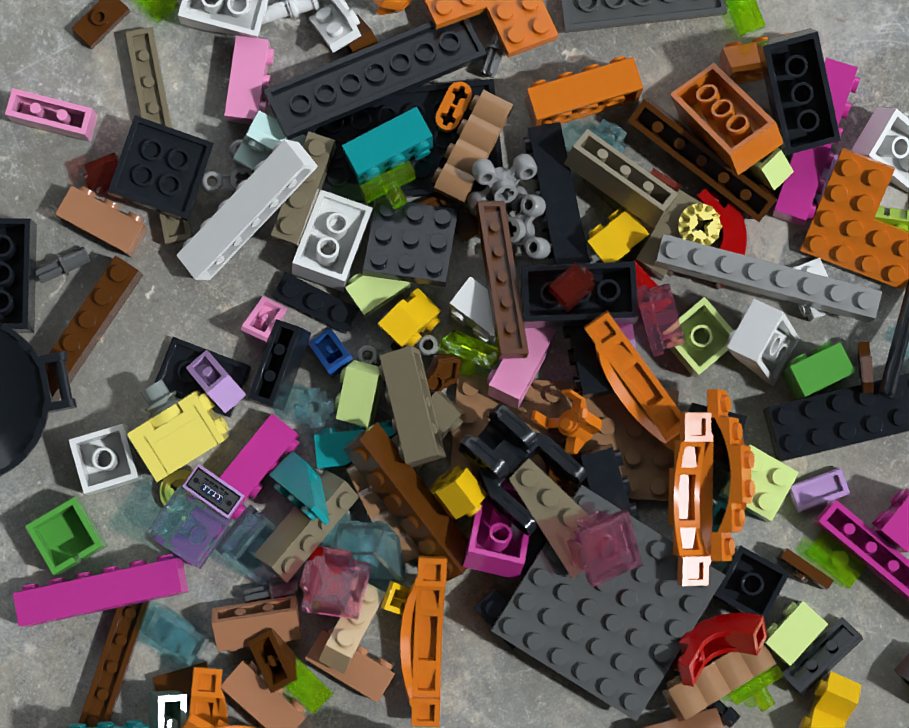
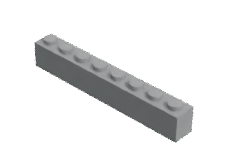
[653,234,882,323]

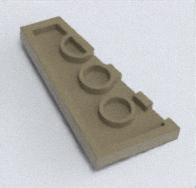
[509,458,612,579]

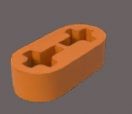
[435,81,472,133]

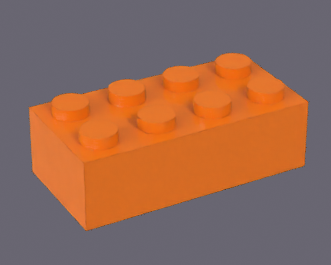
[525,56,643,127]
[670,63,783,175]

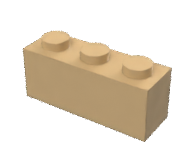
[318,580,386,674]

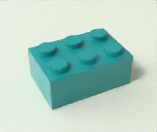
[342,107,433,186]

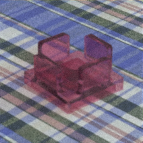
[637,283,685,357]
[567,510,643,587]
[300,548,371,619]

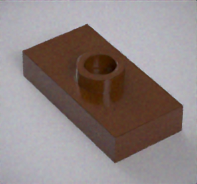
[71,0,131,49]
[777,548,834,590]

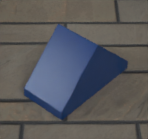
[308,328,354,378]

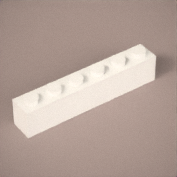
[176,140,318,280]

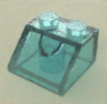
[146,486,233,569]
[214,504,278,585]
[329,520,405,581]
[144,606,212,667]

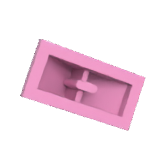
[241,296,287,345]

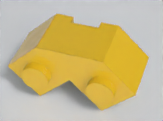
[586,207,649,263]
[378,288,442,349]
[429,465,487,519]
[799,671,862,728]

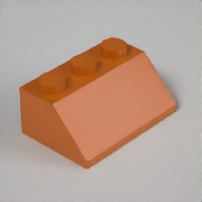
[719,33,790,84]

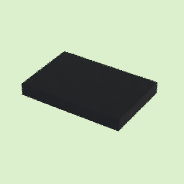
[155,337,251,418]

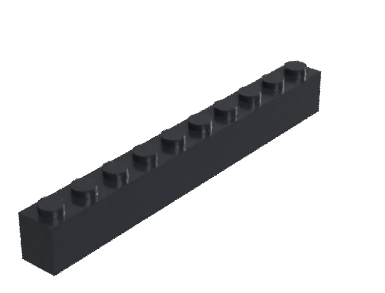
[523,122,615,399]

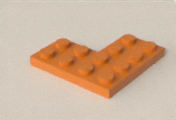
[423,0,559,58]
[800,147,909,290]

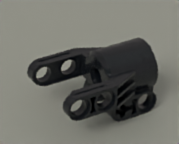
[459,403,588,536]

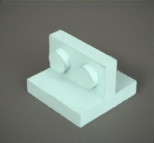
[232,110,307,172]

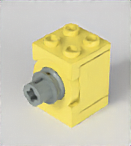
[127,379,230,482]

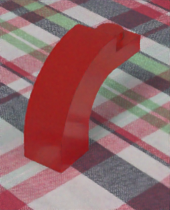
[695,188,747,289]
[677,613,767,687]

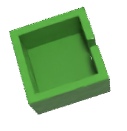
[781,341,855,400]
[25,497,108,575]

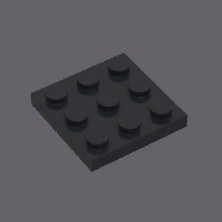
[108,115,214,221]
[363,198,458,287]

